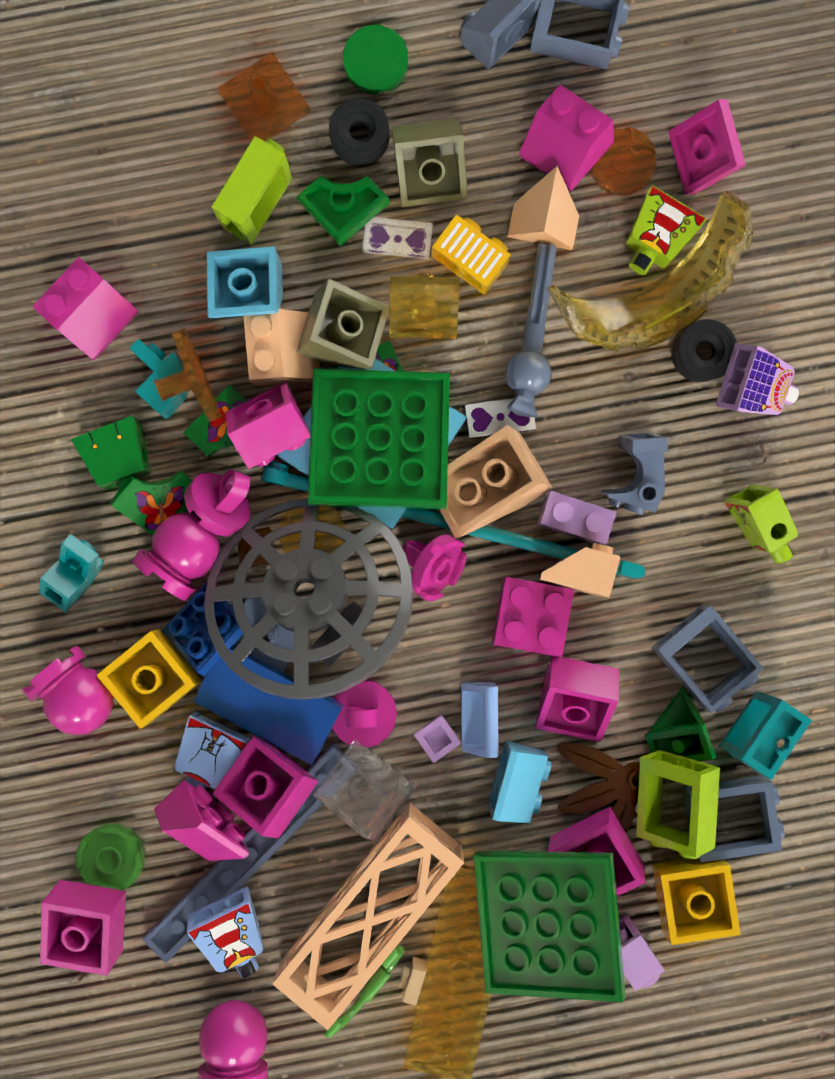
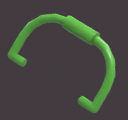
[324,945,405,1038]

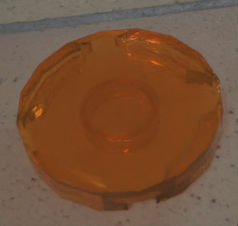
[590,127,656,196]

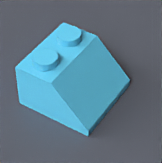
[207,246,283,318]
[488,740,551,823]

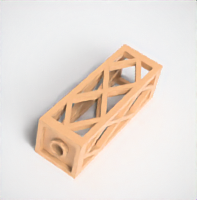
[273,802,464,1030]

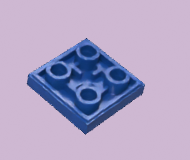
[161,581,243,676]

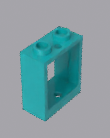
[718,691,812,780]

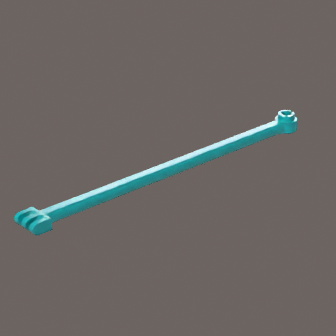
[261,461,645,579]

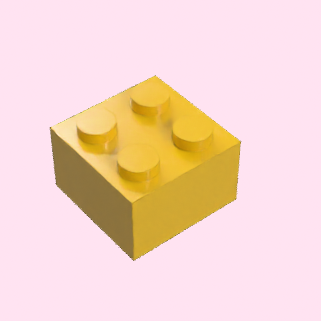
[97,629,202,729]
[652,859,741,945]

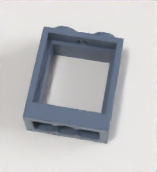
[530,0,630,70]
[651,604,764,713]
[682,776,785,863]

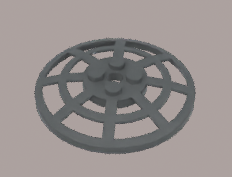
[205,498,414,700]

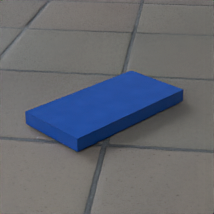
[193,645,344,765]

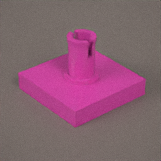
[668,99,746,195]

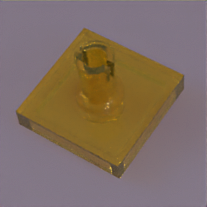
[390,272,460,339]

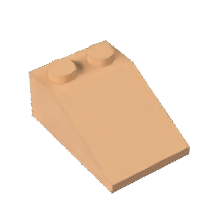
[439,425,552,539]

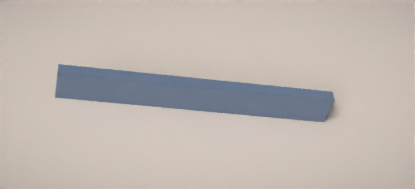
[142,742,358,963]

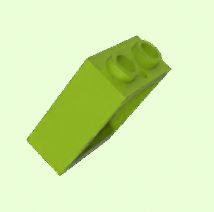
[211,136,293,246]
[636,750,720,859]

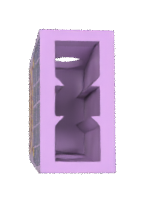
[715,343,799,415]

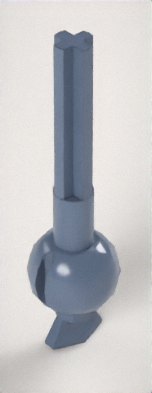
[505,243,556,418]

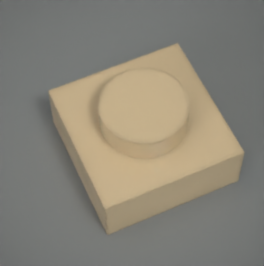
[398,957,426,1006]

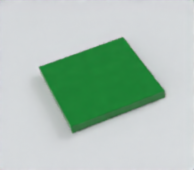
[308,368,450,509]
[474,851,626,1003]

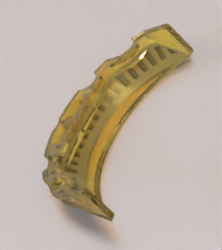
[547,191,753,351]

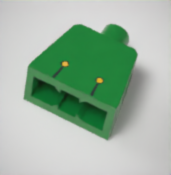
[71,416,151,491]

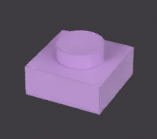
[414,714,461,763]

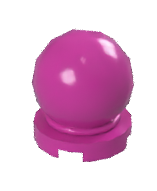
[132,512,220,601]
[22,646,114,736]
[198,1000,268,1079]

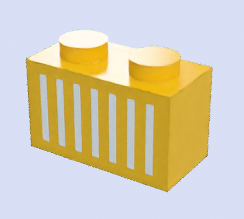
[432,214,511,295]

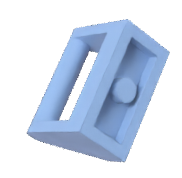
[461,682,499,758]

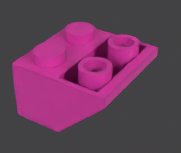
[154,780,249,861]

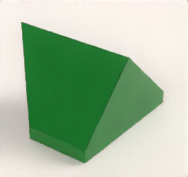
[645,686,716,761]

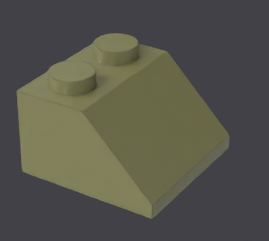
[392,118,468,208]
[297,279,390,369]

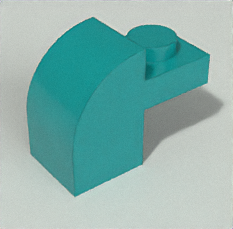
[129,338,190,419]
[39,534,104,613]

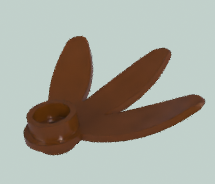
[558,742,640,833]

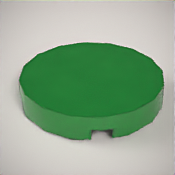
[343,25,408,95]

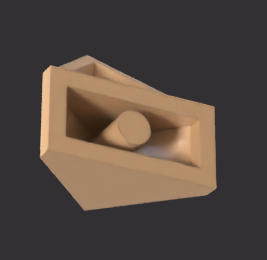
[507,166,579,250]

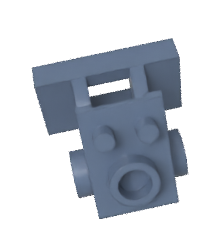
[602,433,668,515]

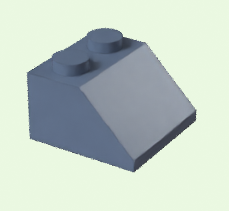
[461,0,540,70]

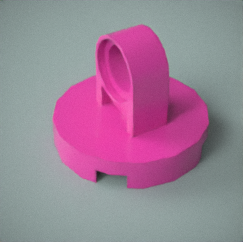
[184,469,251,537]
[403,534,467,602]
[332,680,397,748]

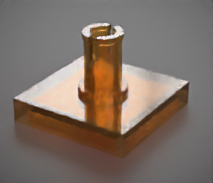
[217,52,310,142]
[154,328,222,422]

